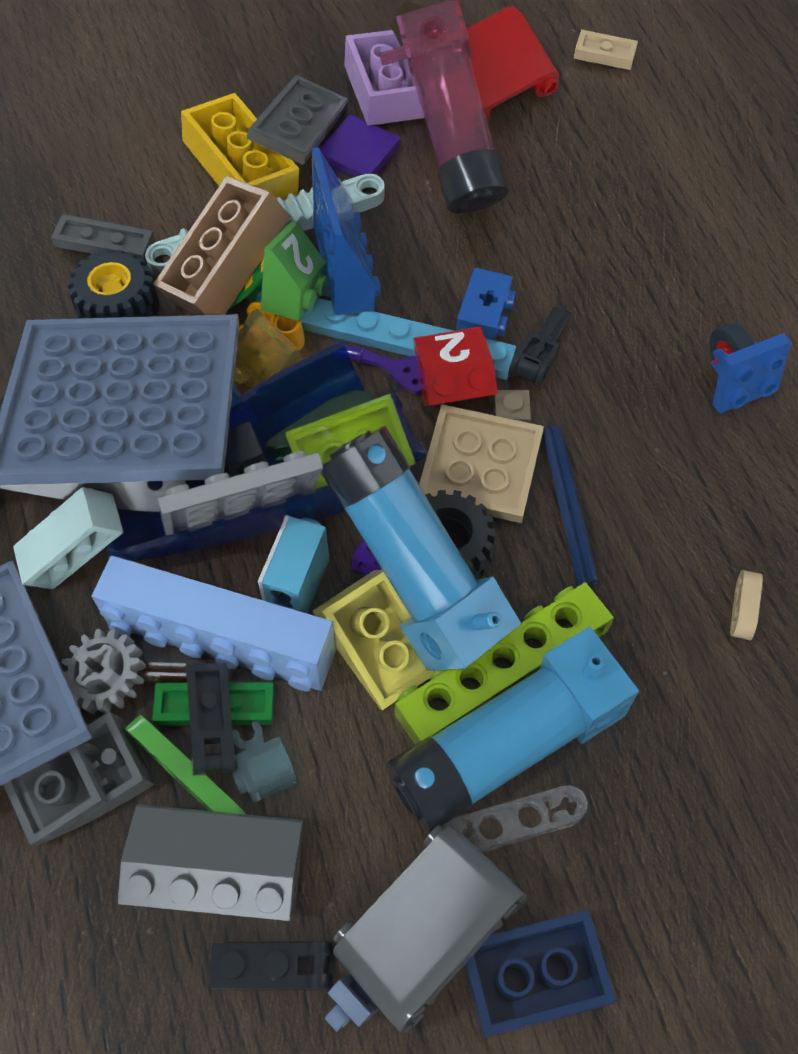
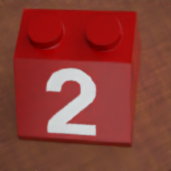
[413,326,498,406]

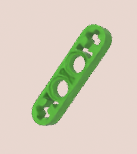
[125,714,247,815]

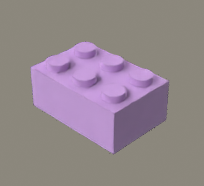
[344,30,428,126]

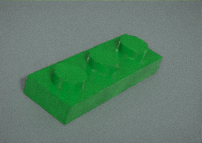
[152,682,275,726]

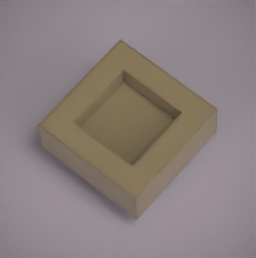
[494,390,531,423]

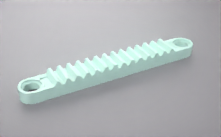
[145,174,385,276]

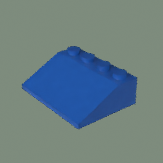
[312,147,380,315]

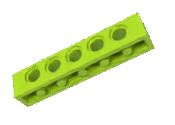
[395,582,614,744]

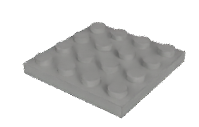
[158,451,323,541]

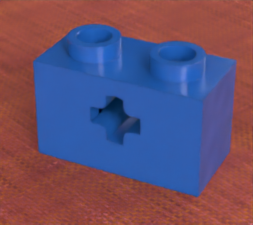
[456,268,516,341]

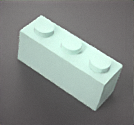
[13,487,123,589]

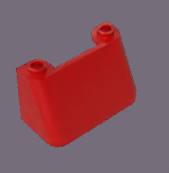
[423,6,559,141]

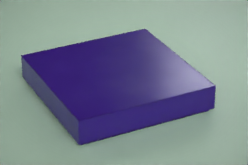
[320,115,401,177]

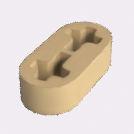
[730,570,763,641]

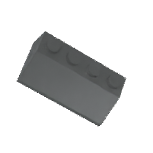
[118,804,303,921]

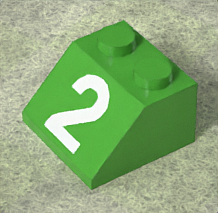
[261,222,329,321]

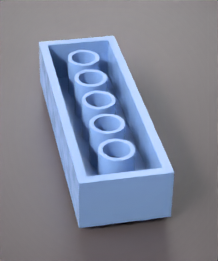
[91,556,336,692]

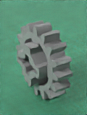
[61,629,146,714]

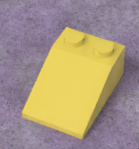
[312,570,436,710]

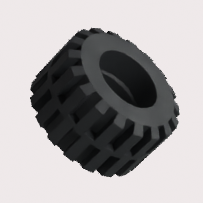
[425,490,495,580]

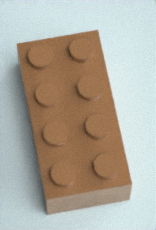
[153,176,291,315]

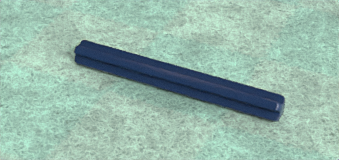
[542,425,598,587]

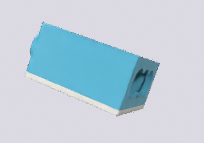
[258,515,329,614]

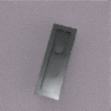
[51,214,155,261]

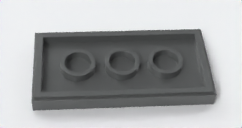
[247,75,349,165]

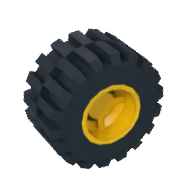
[68,250,159,319]

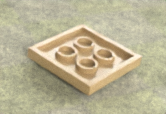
[419,404,544,523]

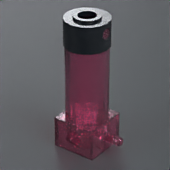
[379,0,509,214]

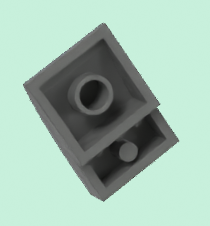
[3,712,155,846]

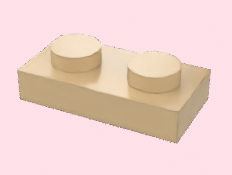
[574,29,638,70]

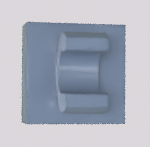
[325,974,379,1032]

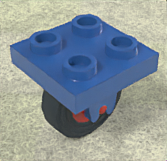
[709,323,791,414]

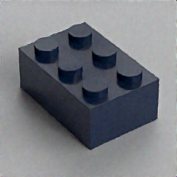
[463,910,617,1040]

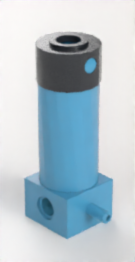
[321,425,521,671]
[386,626,639,834]

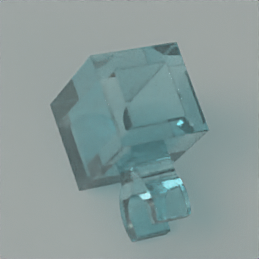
[232,721,298,803]

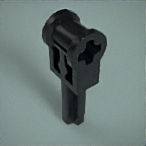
[508,305,571,388]

